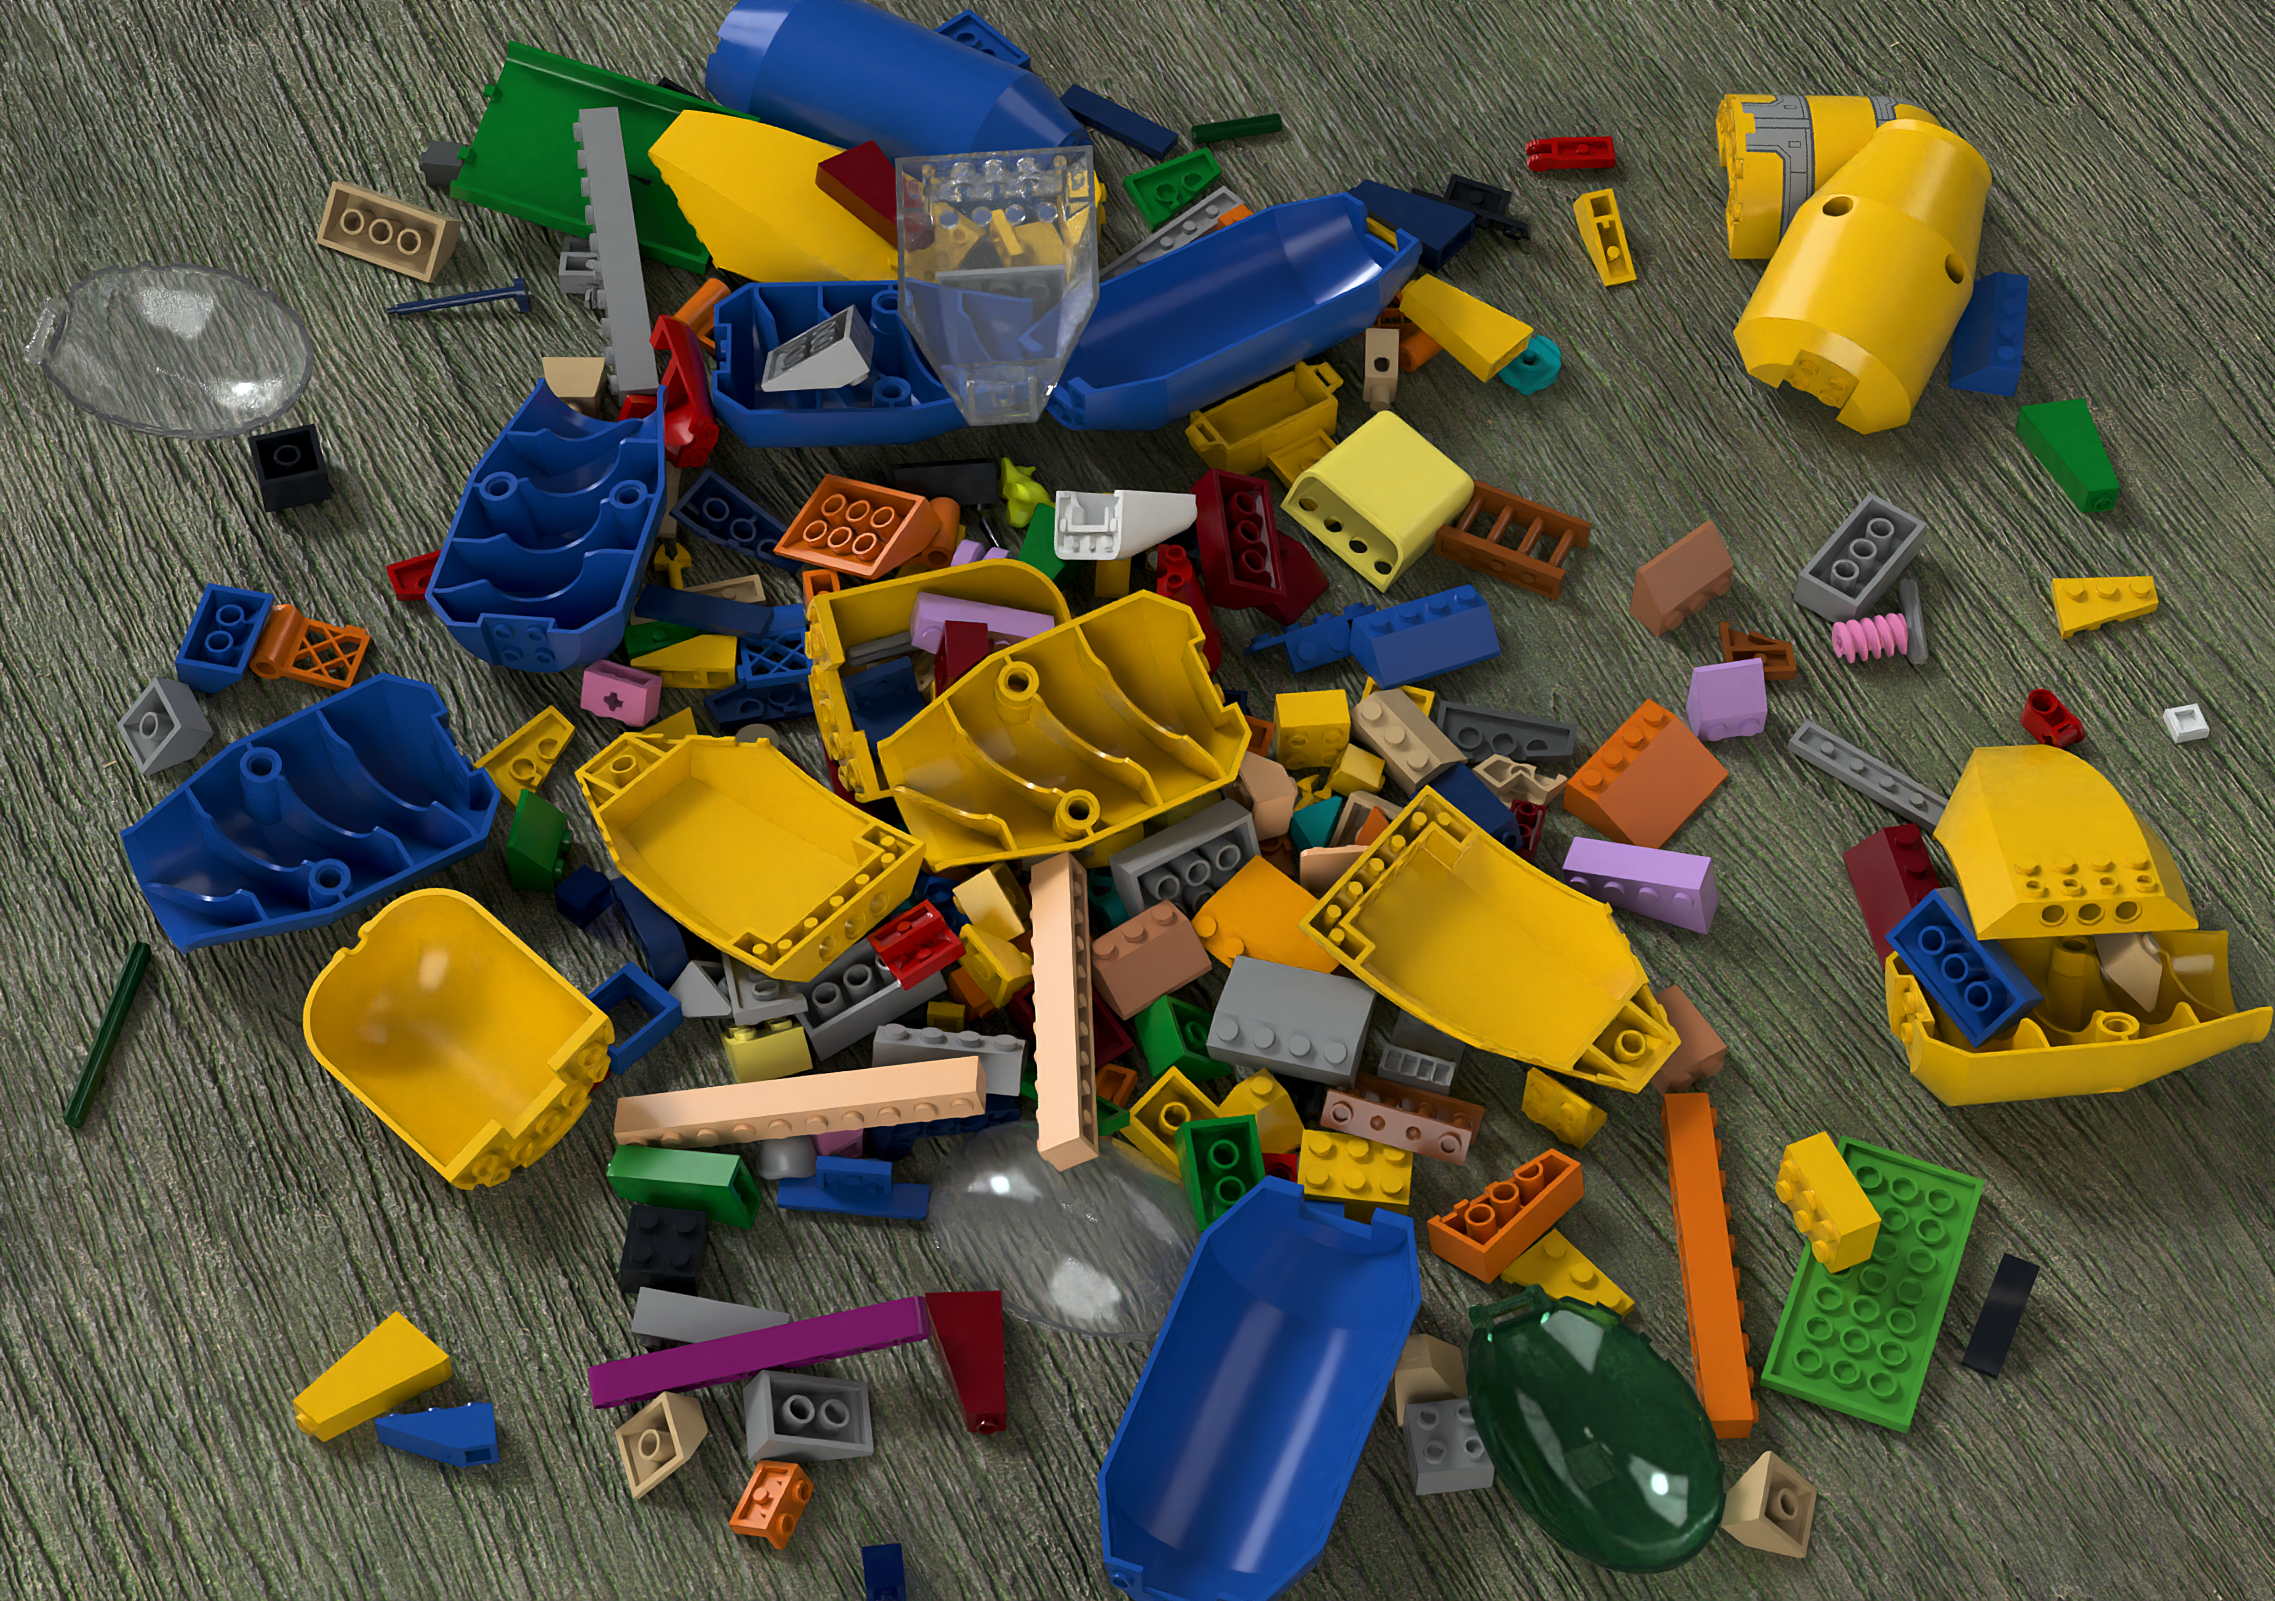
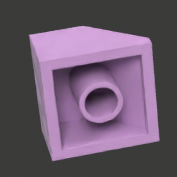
[1685,658,1768,742]

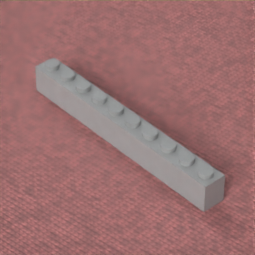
[573,107,659,407]

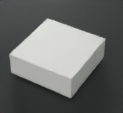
[2163,703,2210,744]

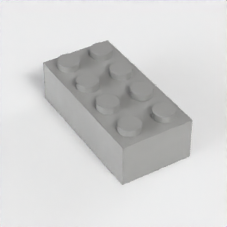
[1793,492,1927,624]
[791,938,947,1061]

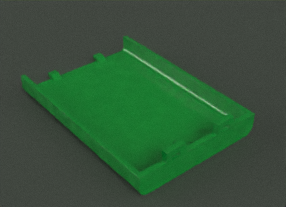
[450,40,761,276]

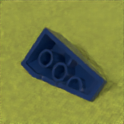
[669,467,805,574]

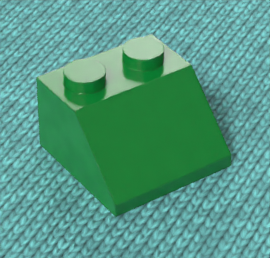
[506,789,574,893]
[1134,995,1232,1083]

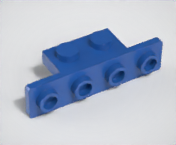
[1243,602,1377,675]
[777,1155,930,1221]

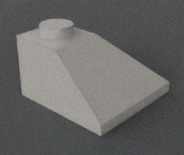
[668,960,734,1019]

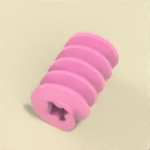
[1832,613,1909,664]

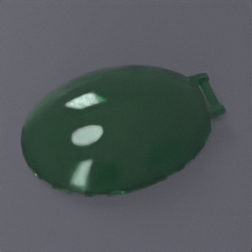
[1466,1283,1727,1575]

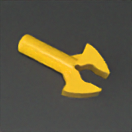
[654,542,692,589]
[1288,774,1332,829]

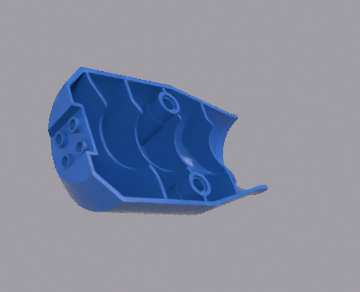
[712,280,1037,448]
[424,378,668,673]
[119,672,501,955]

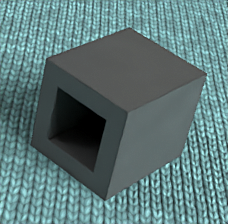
[419,140,468,188]

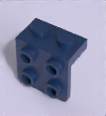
[841,656,926,754]

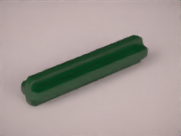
[1190,113,1282,144]

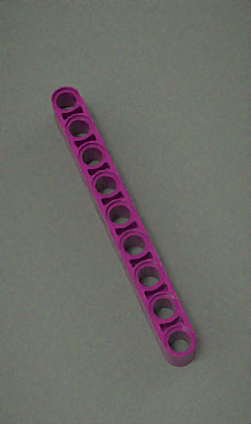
[587,1296,932,1409]

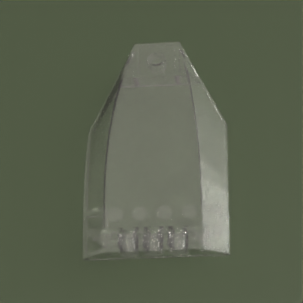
[895,145,1100,426]

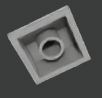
[117,677,214,776]

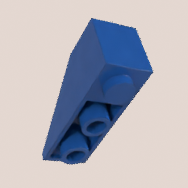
[375,1402,500,1467]

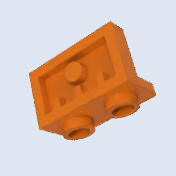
[728,1459,814,1550]

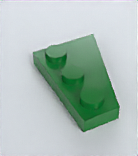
[1122,147,1222,233]

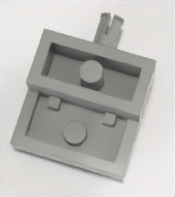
[558,237,601,309]

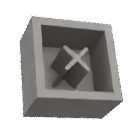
[1402,1396,1496,1496]

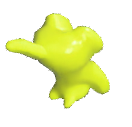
[996,457,1056,528]

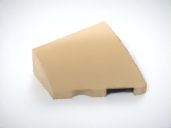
[1472,754,1568,810]

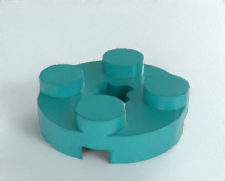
[1498,335,1561,395]

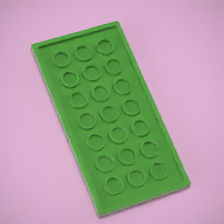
[1759,1135,1985,1434]

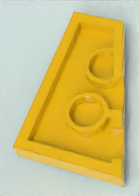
[473,705,575,812]

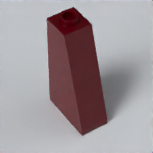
[815,139,936,255]
[925,1290,1006,1434]

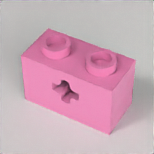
[580,659,662,727]

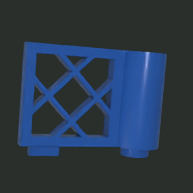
[736,603,813,689]

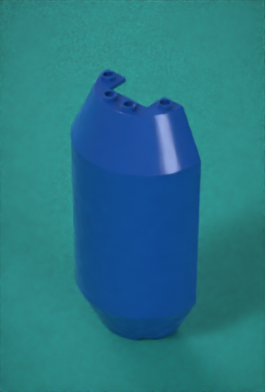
[705,0,1094,227]
[1017,192,1423,431]
[1097,1175,1422,1601]

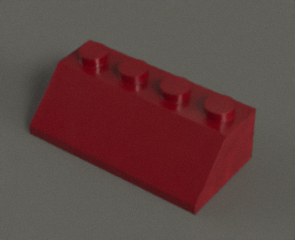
[1190,468,1287,610]
[1842,823,1940,972]

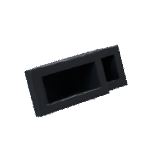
[1961,1252,2040,1379]

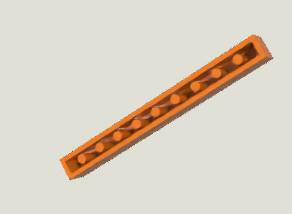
[1660,1093,1759,1439]

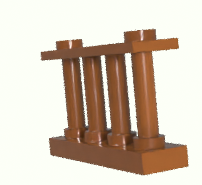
[1434,479,1592,601]
[1320,1071,1486,1166]

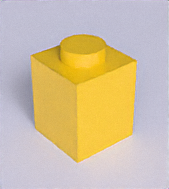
[1326,743,1385,797]

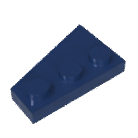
[703,661,816,731]

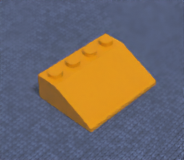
[1190,854,1346,976]

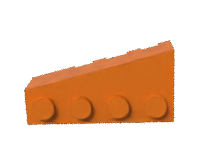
[1427,1148,1585,1284]

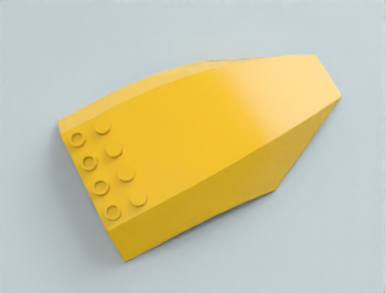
[647,110,988,285]
[574,732,927,983]
[1932,744,2199,940]
[1297,785,1681,1094]

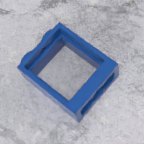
[587,961,683,1076]

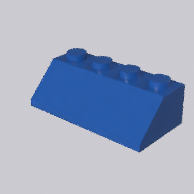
[1949,272,2029,397]
[1348,584,1501,691]
[1884,887,2044,1049]

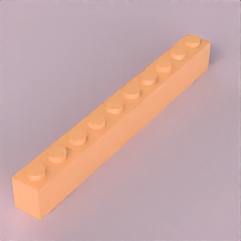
[1029,852,1099,1172]
[613,1056,987,1150]

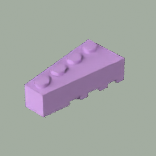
[909,592,1055,655]
[1562,837,1719,935]

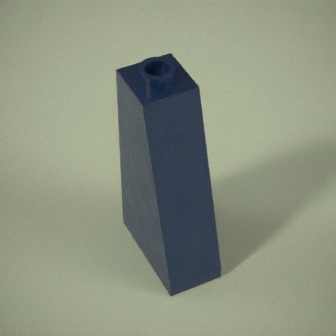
[1348,179,1476,273]
[1407,762,1524,852]

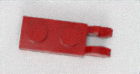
[1525,136,1616,172]

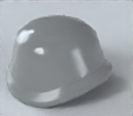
[756,1135,819,1180]

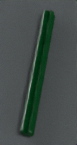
[63,941,152,1129]

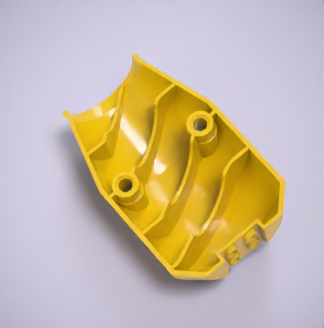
[1733,119,1992,435]
[877,589,1252,873]
[1885,929,2274,1106]

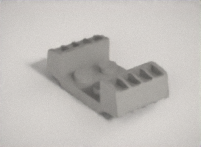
[1377,1008,1467,1096]

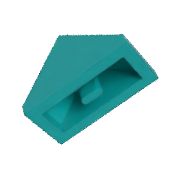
[1289,796,1342,852]

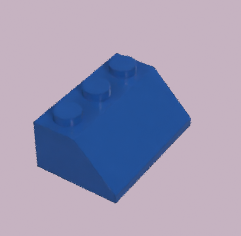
[174,583,275,694]

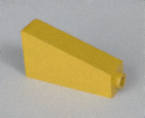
[1399,273,1534,383]
[292,1311,453,1442]

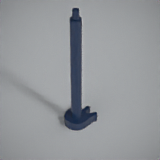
[388,277,531,315]

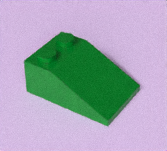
[1174,1114,1266,1233]

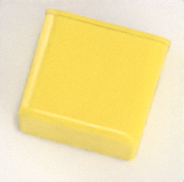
[1280,410,1475,593]

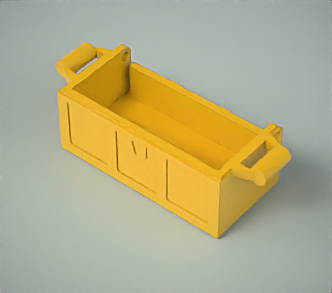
[1185,361,1343,476]

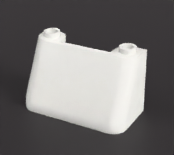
[1054,490,1197,561]

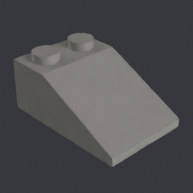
[743,1370,874,1463]

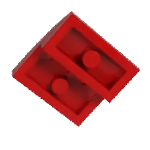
[866,899,967,991]

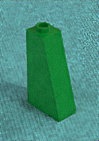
[2015,398,2120,513]
[1018,502,1089,593]
[606,1145,763,1229]

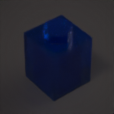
[554,864,612,930]
[862,1543,906,1601]

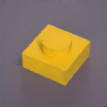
[927,1001,965,1033]

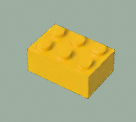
[1297,1129,1413,1224]
[1775,1131,1881,1274]

